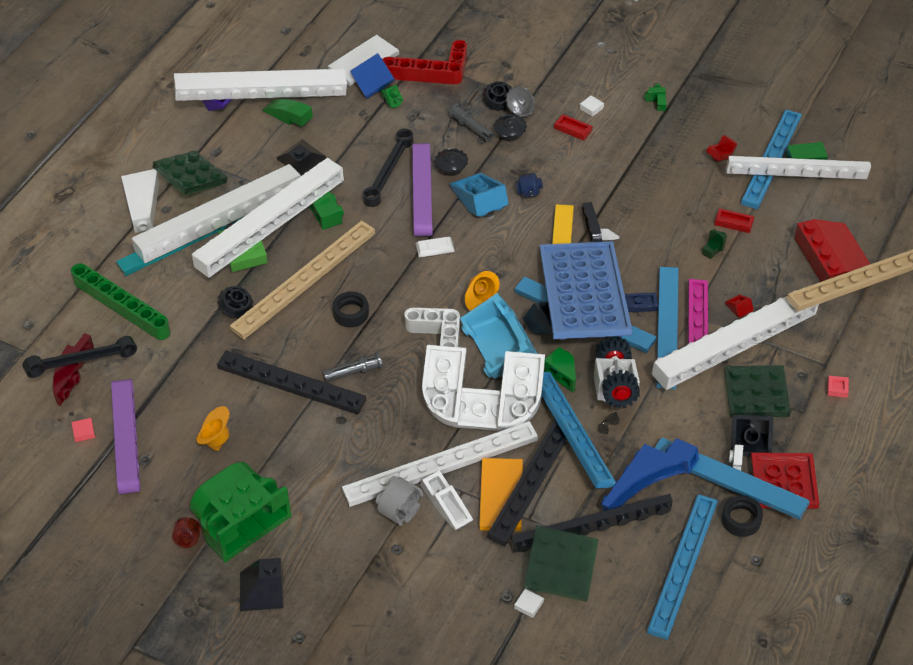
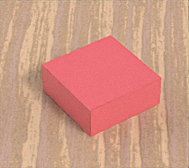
[827,376,849,398]
[72,418,95,442]

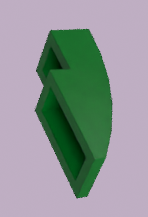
[263,99,313,127]

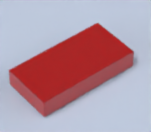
[554,114,593,141]
[714,208,755,233]

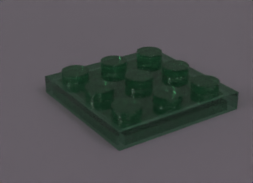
[152,151,228,195]
[724,365,791,417]
[524,525,599,602]

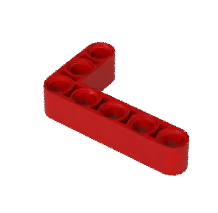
[382,40,467,85]

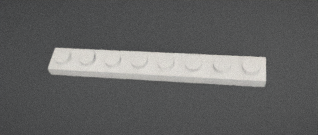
[726,156,871,179]

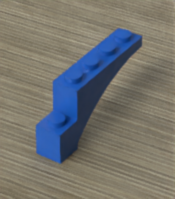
[601,438,699,511]

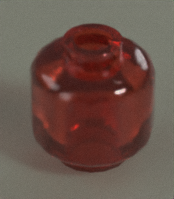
[172,517,201,548]

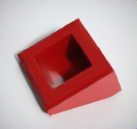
[725,294,754,318]

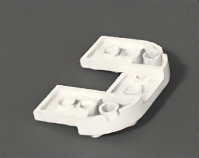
[422,345,545,431]

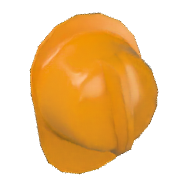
[465,271,500,311]
[196,406,230,451]

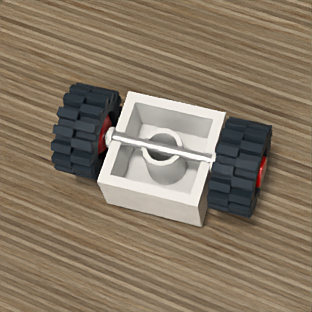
[593,336,640,409]

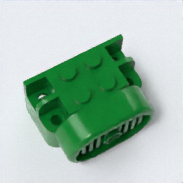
[190,462,292,563]

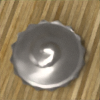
[506,86,536,117]

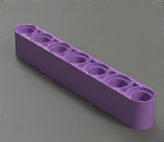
[413,143,432,236]
[111,379,140,495]

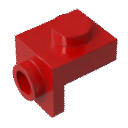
[706,135,737,161]

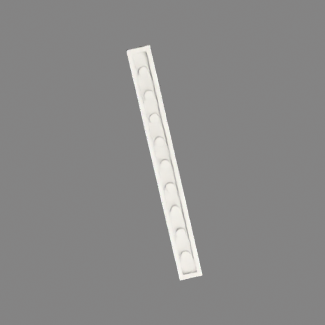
[342,421,538,507]

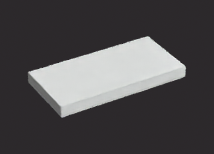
[328,35,399,86]

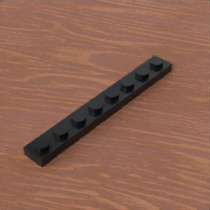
[217,350,366,415]
[487,419,567,547]
[510,494,673,553]

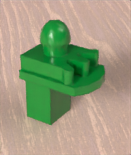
[644,83,667,111]
[380,84,403,108]

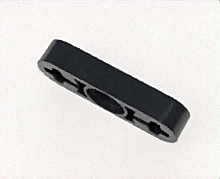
[582,202,602,242]

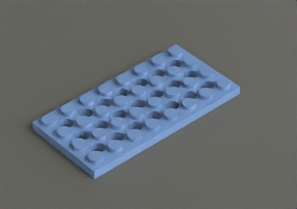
[540,241,632,339]

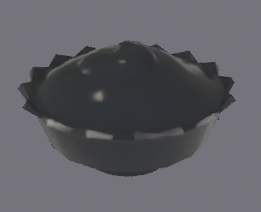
[482,81,512,111]
[494,114,528,140]
[434,148,468,175]
[217,286,254,318]

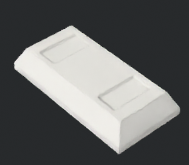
[415,237,455,258]

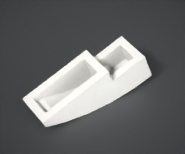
[420,470,473,530]

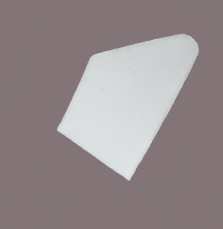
[601,229,619,240]

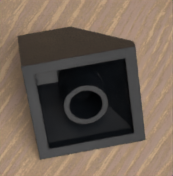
[277,139,326,176]
[523,302,573,334]
[731,412,774,456]
[240,558,284,611]

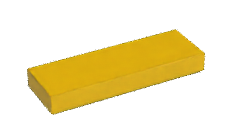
[552,204,574,244]

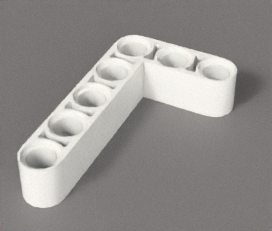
[404,308,460,347]

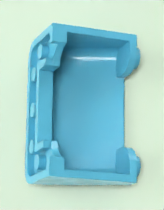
[460,293,538,379]

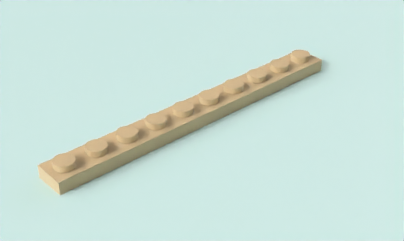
[230,221,375,340]
[786,250,913,312]

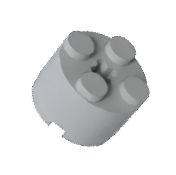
[375,476,423,526]

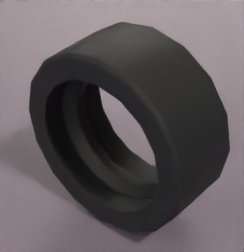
[333,291,369,327]
[722,496,763,537]

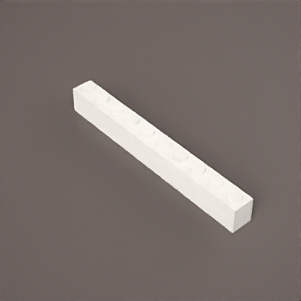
[174,69,347,101]
[192,158,344,278]
[131,164,301,263]
[652,287,819,390]

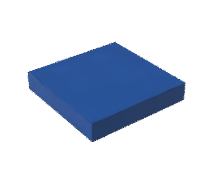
[350,53,395,99]

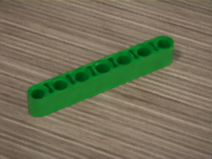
[71,263,171,340]

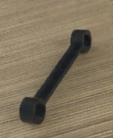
[363,128,414,207]
[22,336,137,378]

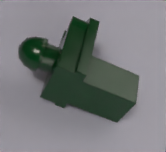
[702,229,727,259]

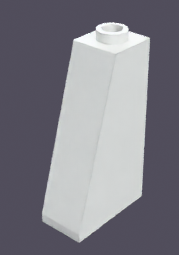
[121,169,159,233]

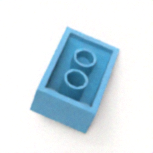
[449,172,509,217]

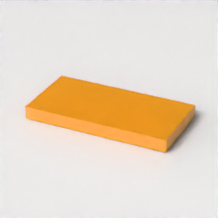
[480,458,523,531]

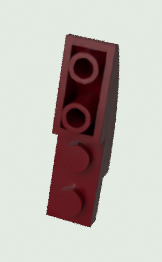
[53,333,94,406]

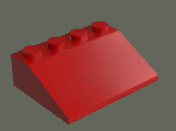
[794,219,870,282]

